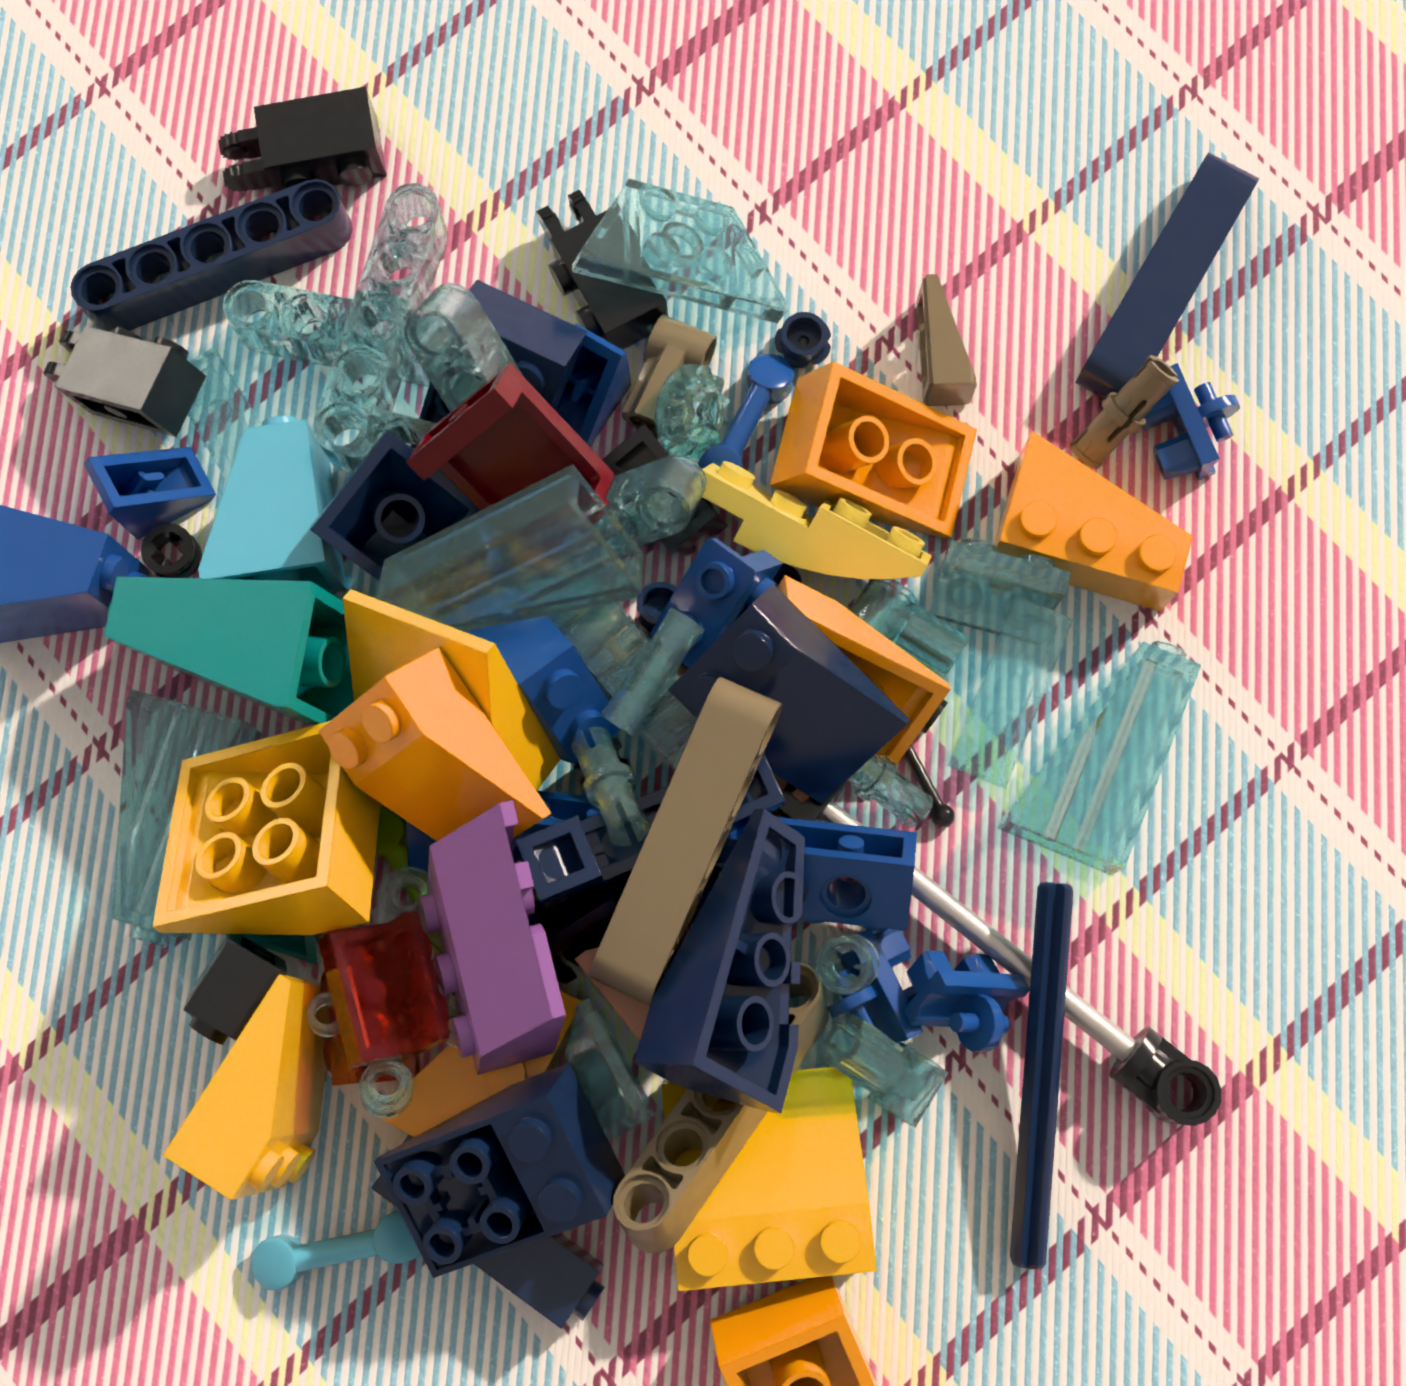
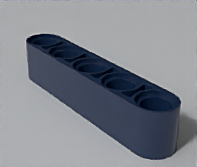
[1075,152,1260,399]
[70,179,353,332]

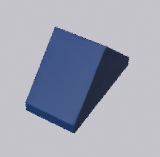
[556,324,631,447]
[84,447,216,540]

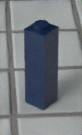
[371,1134,605,1329]

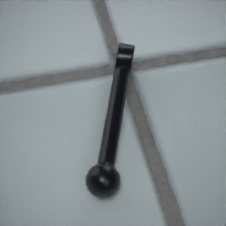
[904,744,955,828]

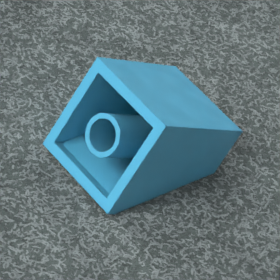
[198,416,347,593]

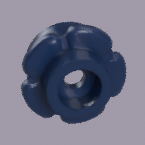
[775,312,831,368]

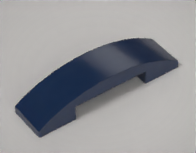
[515,754,786,904]

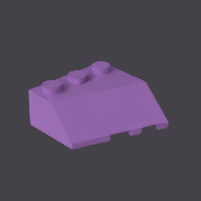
[418,800,566,1075]

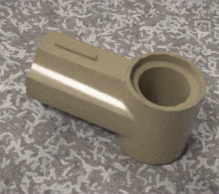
[622,314,717,438]

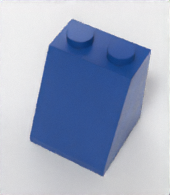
[0,505,149,643]
[442,574,625,764]

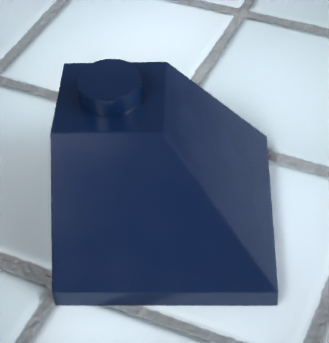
[309,429,483,605]

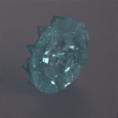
[655,364,731,459]

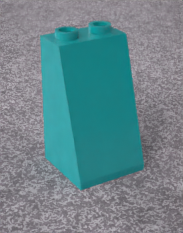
[104,576,354,726]

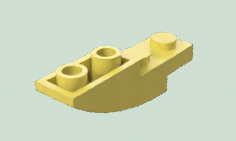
[691,461,932,579]

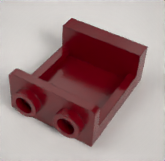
[406,363,615,569]

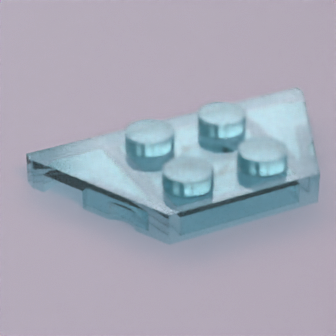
[572,178,788,323]

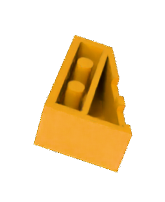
[989,430,1193,612]
[375,990,588,1137]

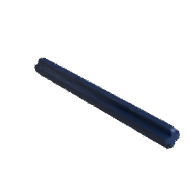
[1010,882,1073,1269]

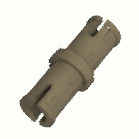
[1070,355,1179,469]

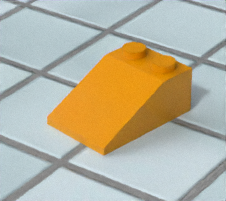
[769,361,977,539]
[777,575,951,782]
[318,647,551,841]
[710,1276,878,1386]

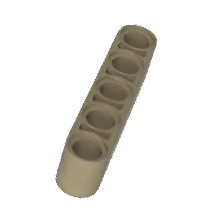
[589,677,782,1005]
[613,962,829,1253]

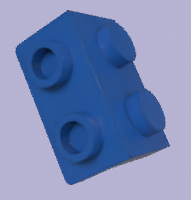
[650,538,783,668]

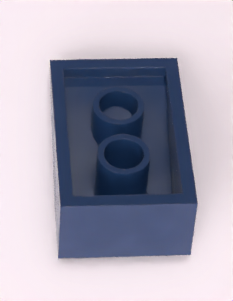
[668,584,910,804]

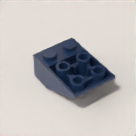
[410,280,587,448]
[374,1062,625,1278]

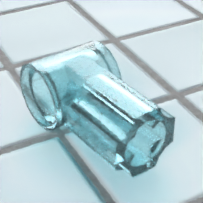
[850,579,970,679]
[823,1014,948,1128]

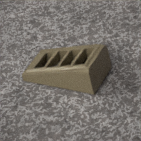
[916,274,977,406]

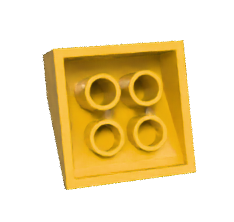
[342,589,560,791]
[152,721,381,935]
[162,974,336,1200]
[662,1065,877,1291]

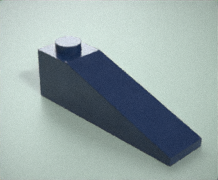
[634,809,805,1113]

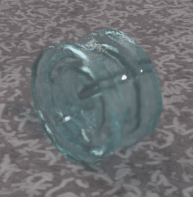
[815,933,880,995]

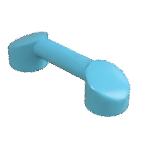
[251,1210,421,1291]

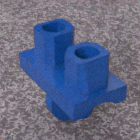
[1143,363,1241,481]
[827,929,924,1049]
[903,950,1030,1052]

